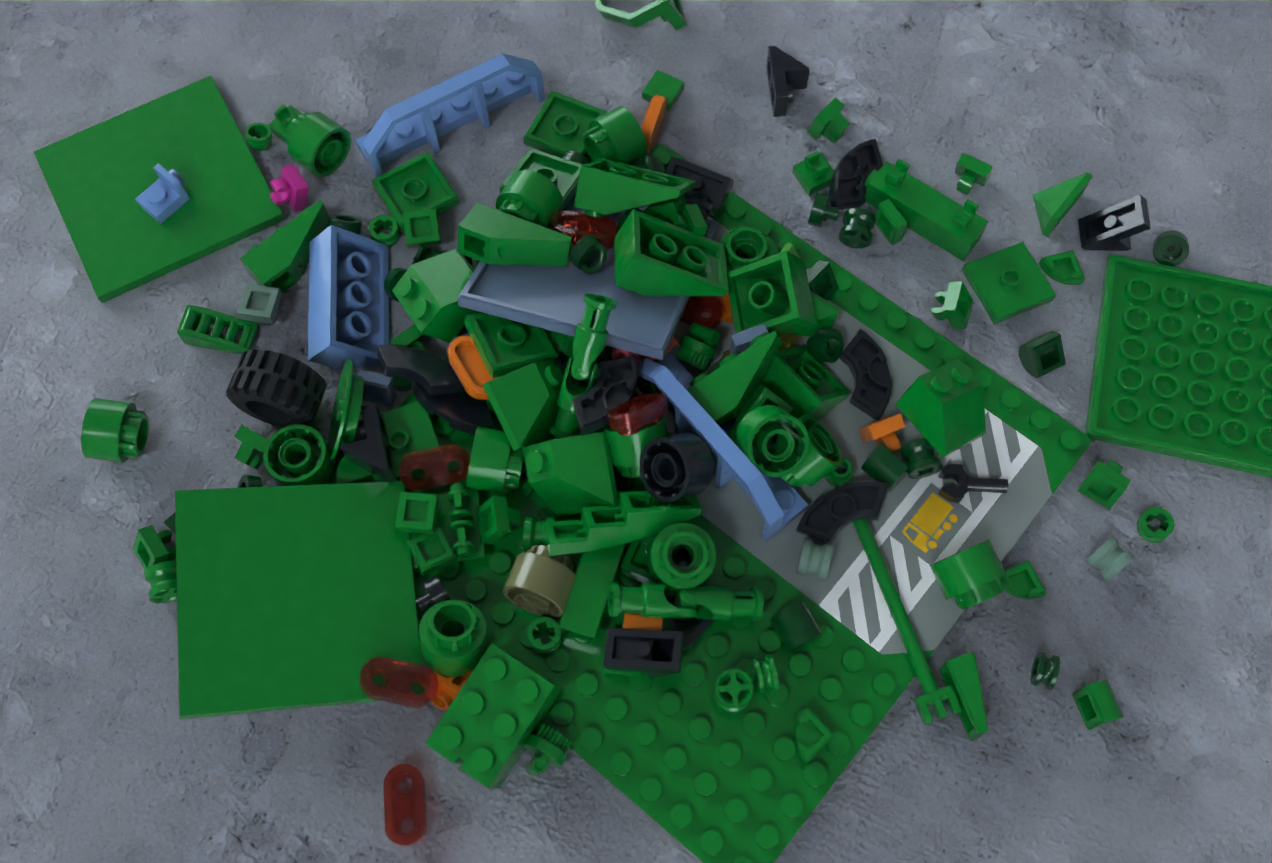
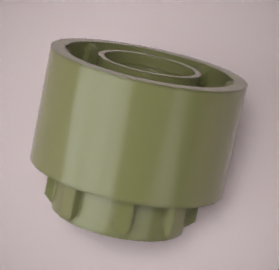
[502,545,576,618]

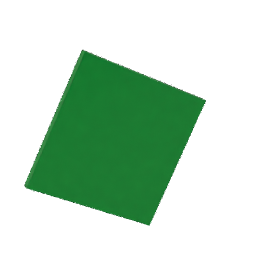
[33,75,285,303]
[1085,254,1272,478]
[175,481,425,720]

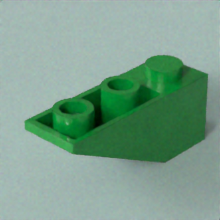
[240,200,329,293]
[457,202,572,267]
[687,331,783,428]

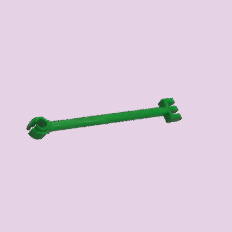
[825,457,961,725]

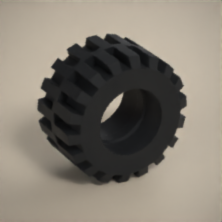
[226,349,327,427]

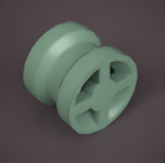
[1085,536,1135,582]
[796,538,834,580]

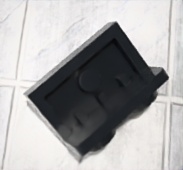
[666,156,734,219]

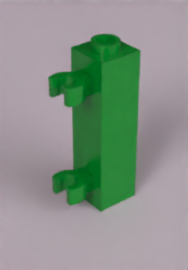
[864,158,988,262]

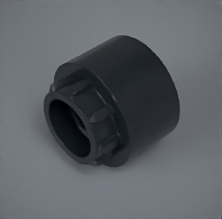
[640,433,715,502]

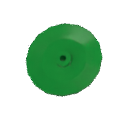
[328,359,364,460]

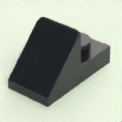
[766,46,810,117]
[1078,194,1151,251]
[339,403,397,483]
[603,628,684,678]

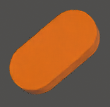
[641,95,667,154]
[448,336,500,400]

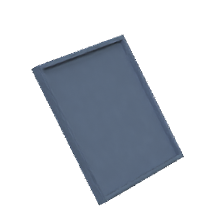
[458,193,719,360]

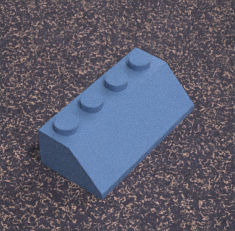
[308,225,389,369]

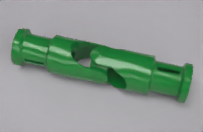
[550,293,617,438]
[607,582,764,621]

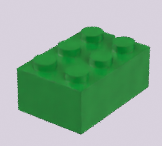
[425,643,563,789]

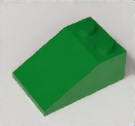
[574,158,696,218]
[614,209,729,296]

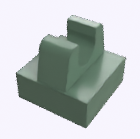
[237,284,283,326]

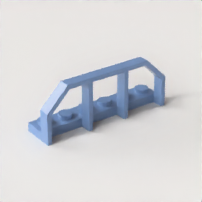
[355,53,545,177]
[637,353,808,542]

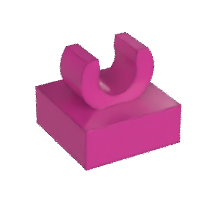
[269,164,309,212]

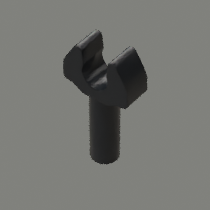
[938,464,1008,503]

